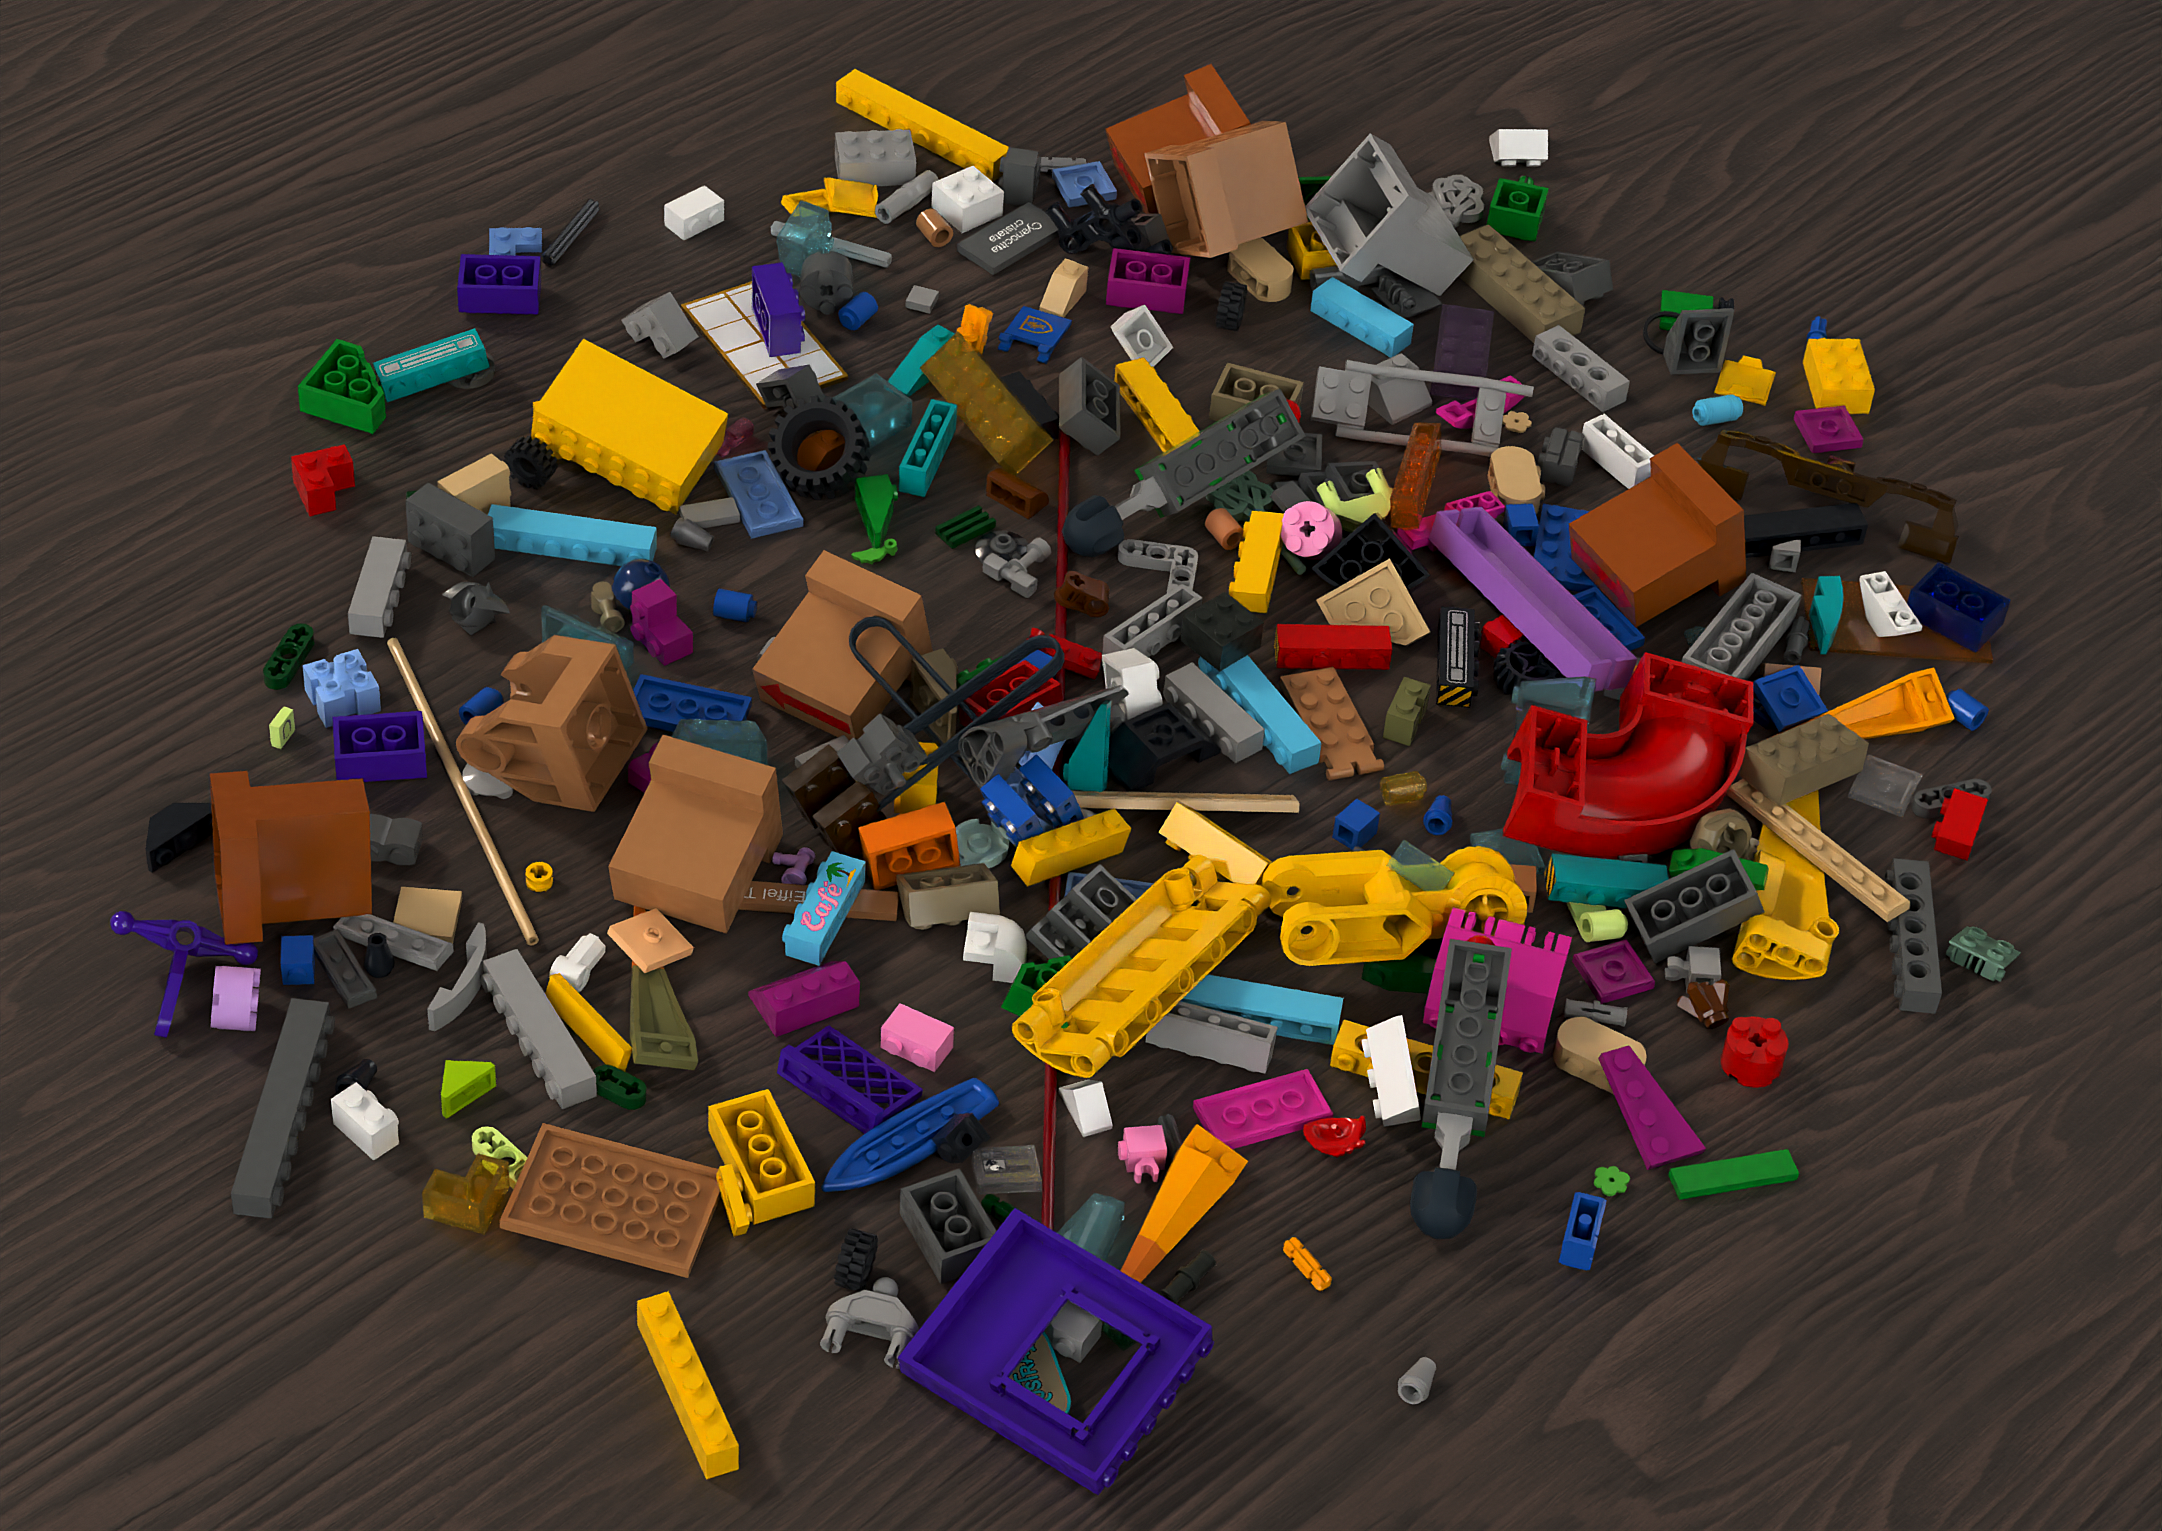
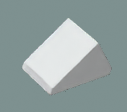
[1058,1079,1113,1137]

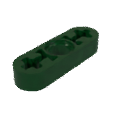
[263,623,315,690]

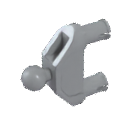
[820,1277,919,1369]

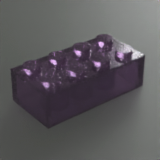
[1430,304,1494,400]

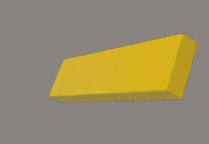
[545,973,632,1072]

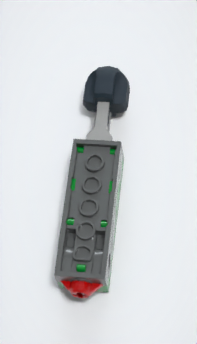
[1062,388,1305,557]
[1410,935,1512,1240]

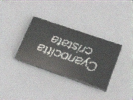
[957,202,1059,275]

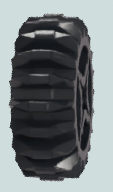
[1493,638,1569,704]

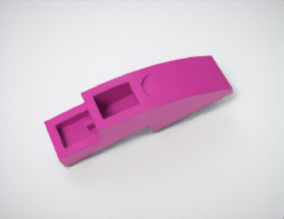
[1397,491,1505,552]

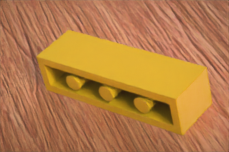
[1229,511,1284,613]
[1159,802,1273,886]
[1011,808,1131,887]

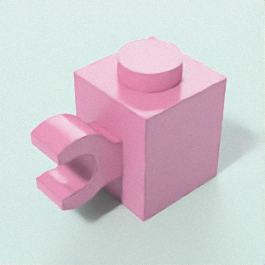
[1118,1125,1167,1184]

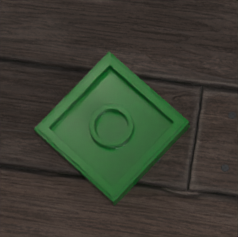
[1659,290,1713,330]

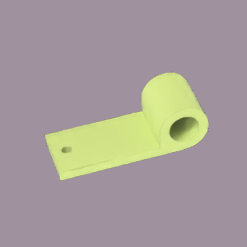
[1566,902,1628,942]

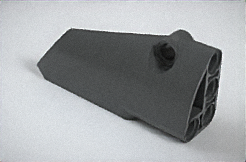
[958,685,1129,788]

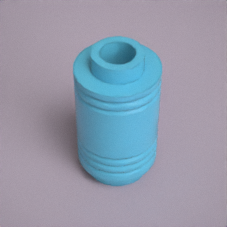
[1692,394,1743,426]

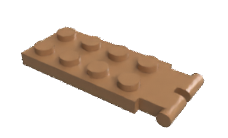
[1279,667,1384,781]

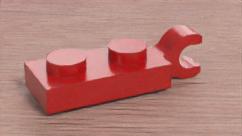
[1026,628,1102,680]

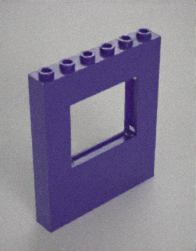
[898,1208,1214,1495]

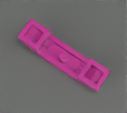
[1436,375,1525,429]

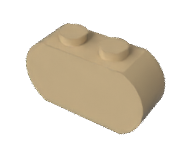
[1227,237,1294,302]
[1487,446,1545,517]
[1553,1017,1647,1094]

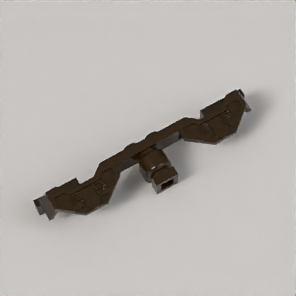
[1696,430,1959,563]

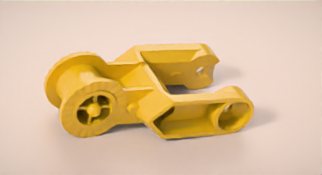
[1261,846,1527,966]

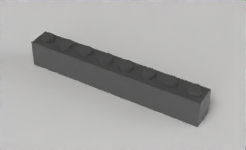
[231,998,335,1219]

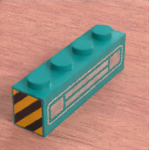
[373,328,490,402]
[1544,854,1669,908]

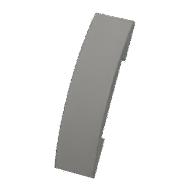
[427,922,487,1031]

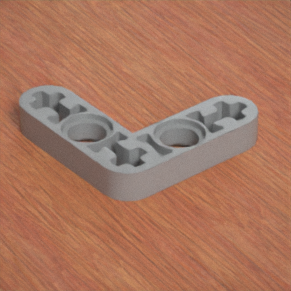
[1118,539,1198,593]

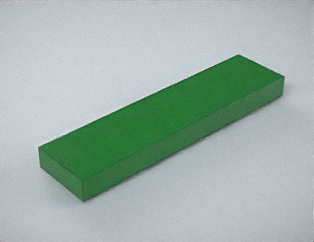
[1668,1149,1799,1200]

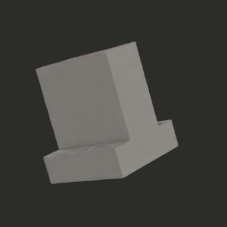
[1305,133,1474,296]

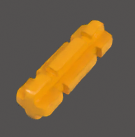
[1283,1237,1332,1291]

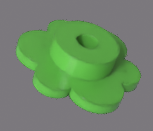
[1594,1166,1630,1196]

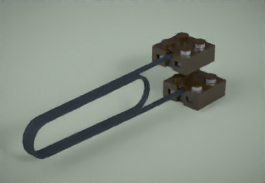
[782,635,1065,858]

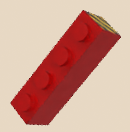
[1274,624,1392,670]

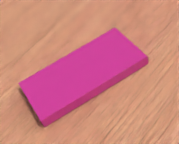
[1193,1069,1333,1149]

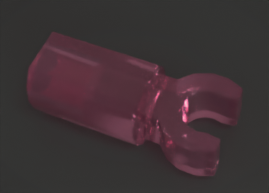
[716,417,754,457]

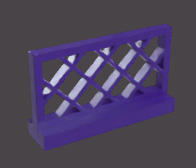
[777,1025,923,1134]

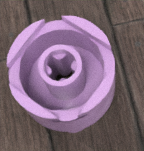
[210,966,261,1031]

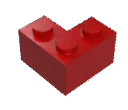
[291,444,355,516]

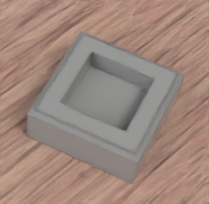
[905,285,939,314]

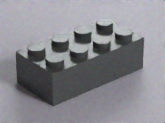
[1624,849,1764,963]

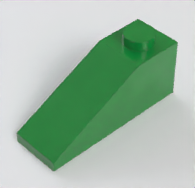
[855,474,898,549]
[1669,848,1769,891]

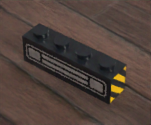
[1436,606,1479,708]

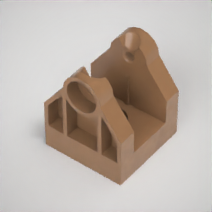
[456,635,648,812]

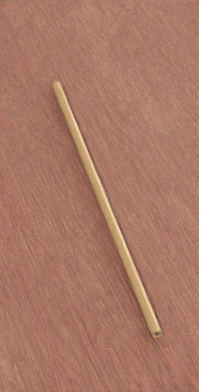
[387,638,539,946]

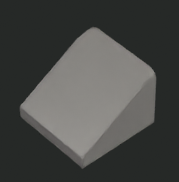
[1768,540,1801,572]

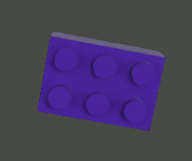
[457,254,541,315]
[751,262,805,357]
[332,711,427,782]

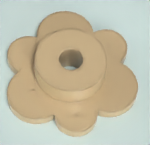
[1502,411,1532,433]

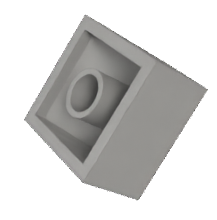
[1368,353,1432,425]

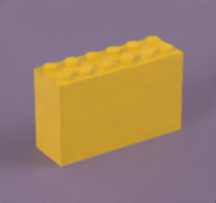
[531,339,728,515]

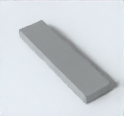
[333,914,454,971]

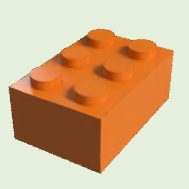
[858,802,960,890]

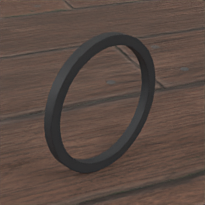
[1643,311,1679,354]

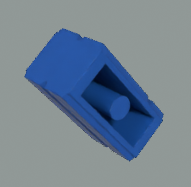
[1559,1192,1607,1271]

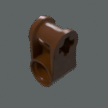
[1054,571,1109,617]

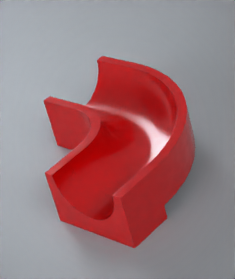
[1503,652,1753,859]

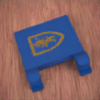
[998,306,1072,364]

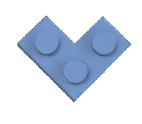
[489,227,542,256]

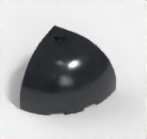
[1312,513,1431,590]

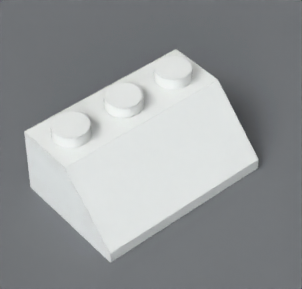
[1362,1015,1421,1127]

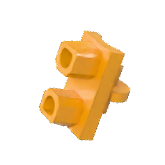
[956,304,993,358]

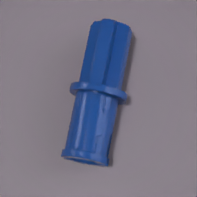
[1807,316,1827,341]

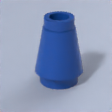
[1423,795,1452,835]

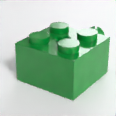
[1487,176,1549,242]

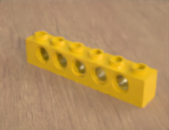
[1330,1020,1523,1119]

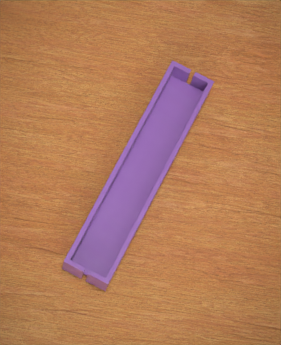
[1429,507,1637,693]

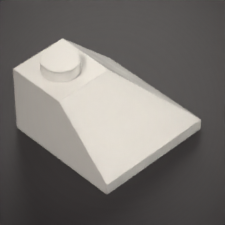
[1110,304,1174,367]

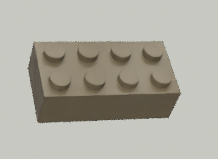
[1739,714,1869,806]

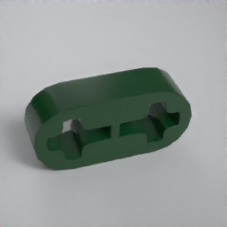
[593,1065,646,1110]

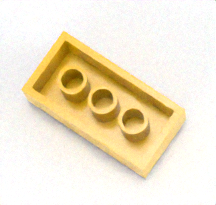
[708,1089,815,1225]

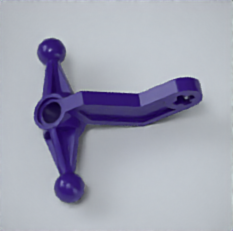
[110,911,258,1038]

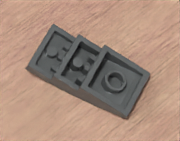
[1272,461,1392,506]
[1025,864,1137,959]

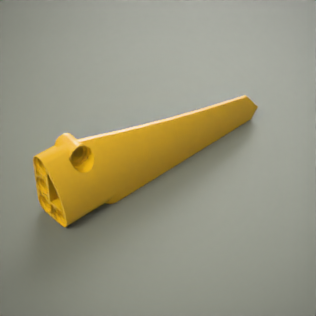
[1732,790,1839,980]

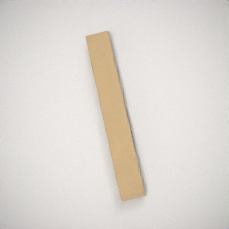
[1727,779,1910,922]
[1071,790,1299,813]

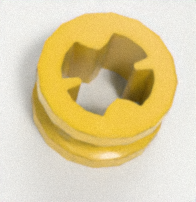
[525,862,553,892]

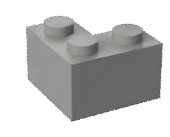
[621,292,699,358]

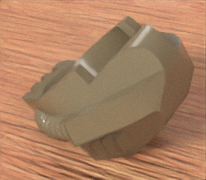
[1690,808,1759,861]

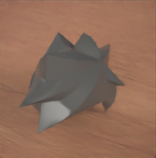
[442,582,510,635]

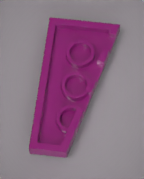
[1598,1045,1706,1170]

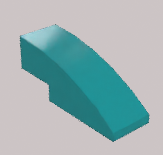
[1809,576,1844,654]

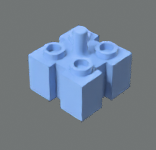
[303,649,381,728]

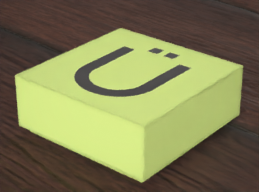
[269,707,295,749]

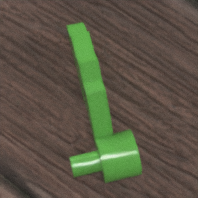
[851,539,898,564]

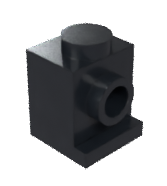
[932,1113,991,1163]

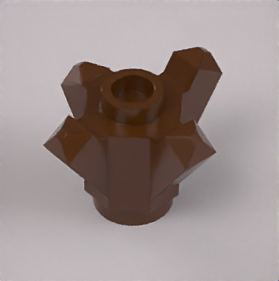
[1677,979,1730,1029]

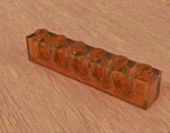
[1390,422,1442,530]

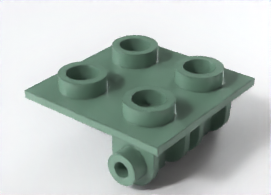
[1946,926,2021,982]

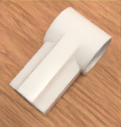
[549,933,605,992]

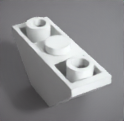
[1860,571,1922,637]

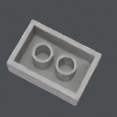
[835,129,916,186]

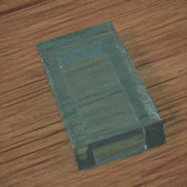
[1386,840,1454,891]

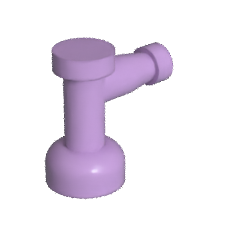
[773,847,815,885]

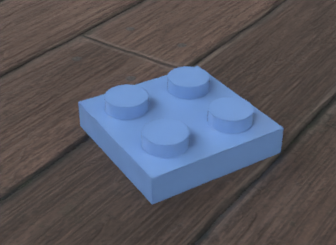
[1052,161,1117,207]

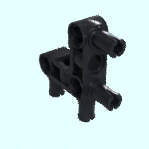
[1045,184,1173,255]

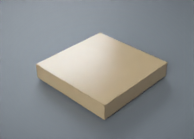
[393,887,463,944]

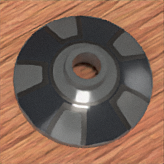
[975,531,1029,564]

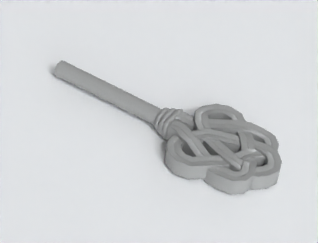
[1428,175,1484,229]

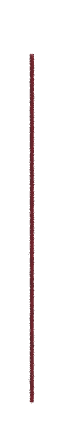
[1041,429,1070,1231]

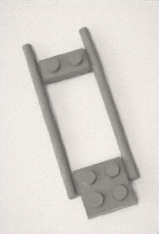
[1311,360,1534,457]

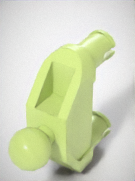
[1317,468,1398,533]

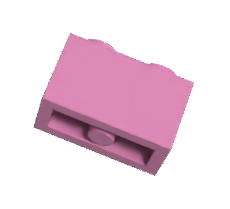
[880,1003,954,1072]

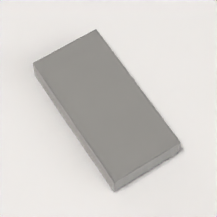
[679,497,740,529]

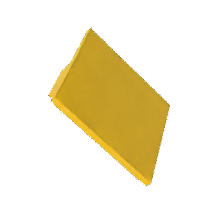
[824,178,878,218]
[1714,355,1776,406]

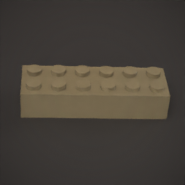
[1458,224,1585,343]

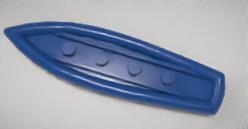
[821,1078,999,1192]

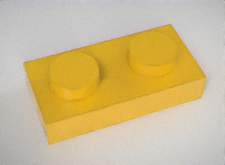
[716,1164,753,1237]

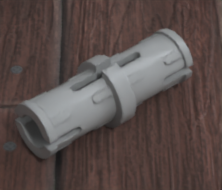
[1563,998,1627,1027]

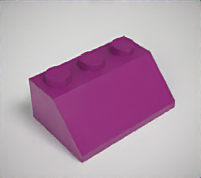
[748,961,860,1037]

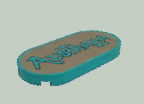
[1002,1332,1071,1415]

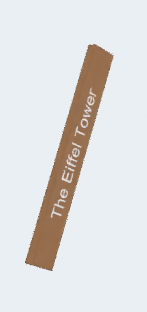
[738,881,899,921]

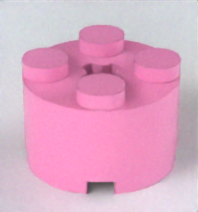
[1281,501,1342,560]

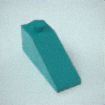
[886,324,958,398]
[1063,700,1111,792]

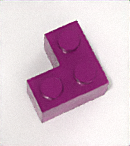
[630,578,693,666]

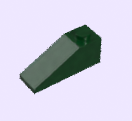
[1361,950,1436,994]

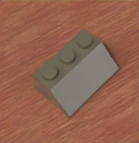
[896,863,1000,930]

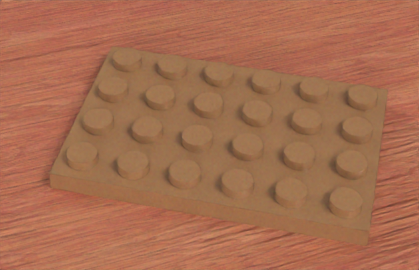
[500,1123,721,1278]

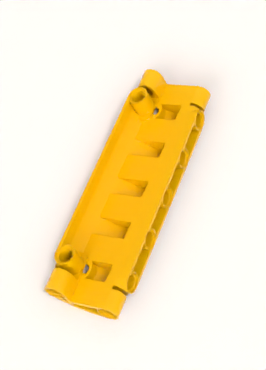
[1012,854,1271,1078]

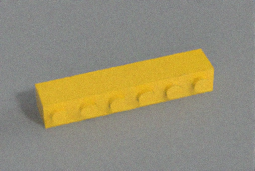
[1114,357,1200,452]
[637,1291,739,1480]

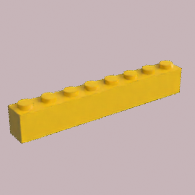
[836,69,1009,182]

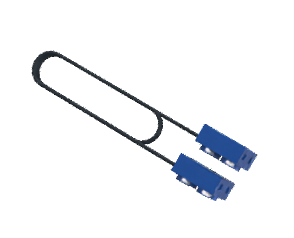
[849,616,1084,848]

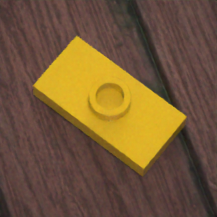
[781,189,834,218]

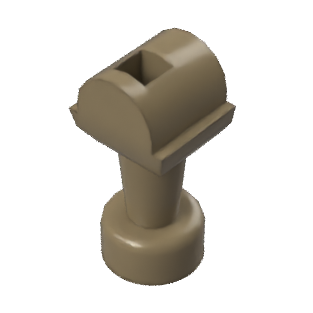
[591,582,625,633]

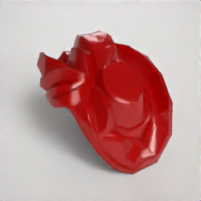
[1303,1116,1366,1158]

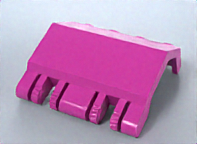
[1423,907,1572,1054]

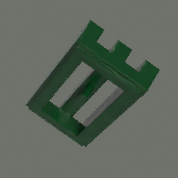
[935,505,996,549]

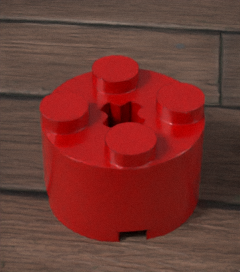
[1721,1017,1789,1088]

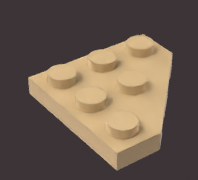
[1316,558,1431,646]

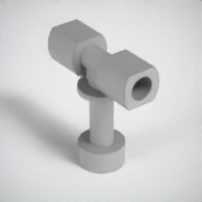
[982,538,1051,598]

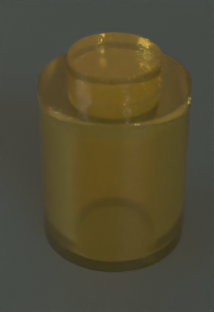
[1380,771,1427,806]

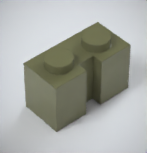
[1383,677,1431,746]

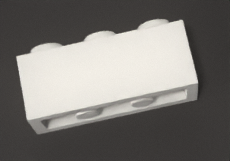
[1582,414,1654,489]

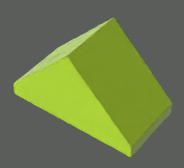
[441,1060,496,1119]

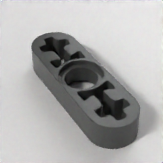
[1911,779,1992,819]

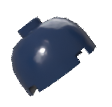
[612,559,670,610]

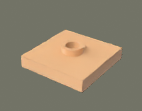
[607,908,694,973]

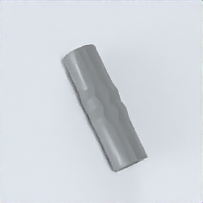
[875,170,939,224]

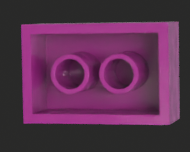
[1106,248,1190,314]

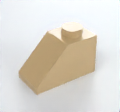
[1039,258,1088,318]

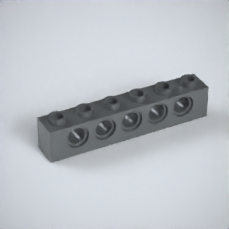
[1884,858,1942,1014]

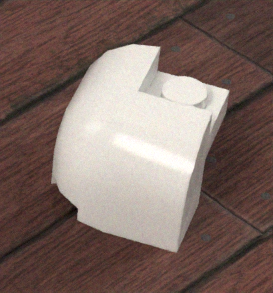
[963,912,1027,983]

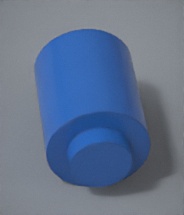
[838,292,878,330]
[713,588,757,622]
[459,687,504,725]
[1946,689,1989,731]

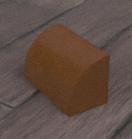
[986,468,1049,520]

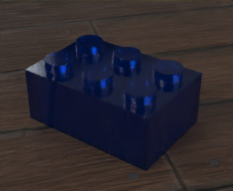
[1907,562,2011,653]

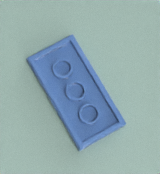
[714,450,804,539]

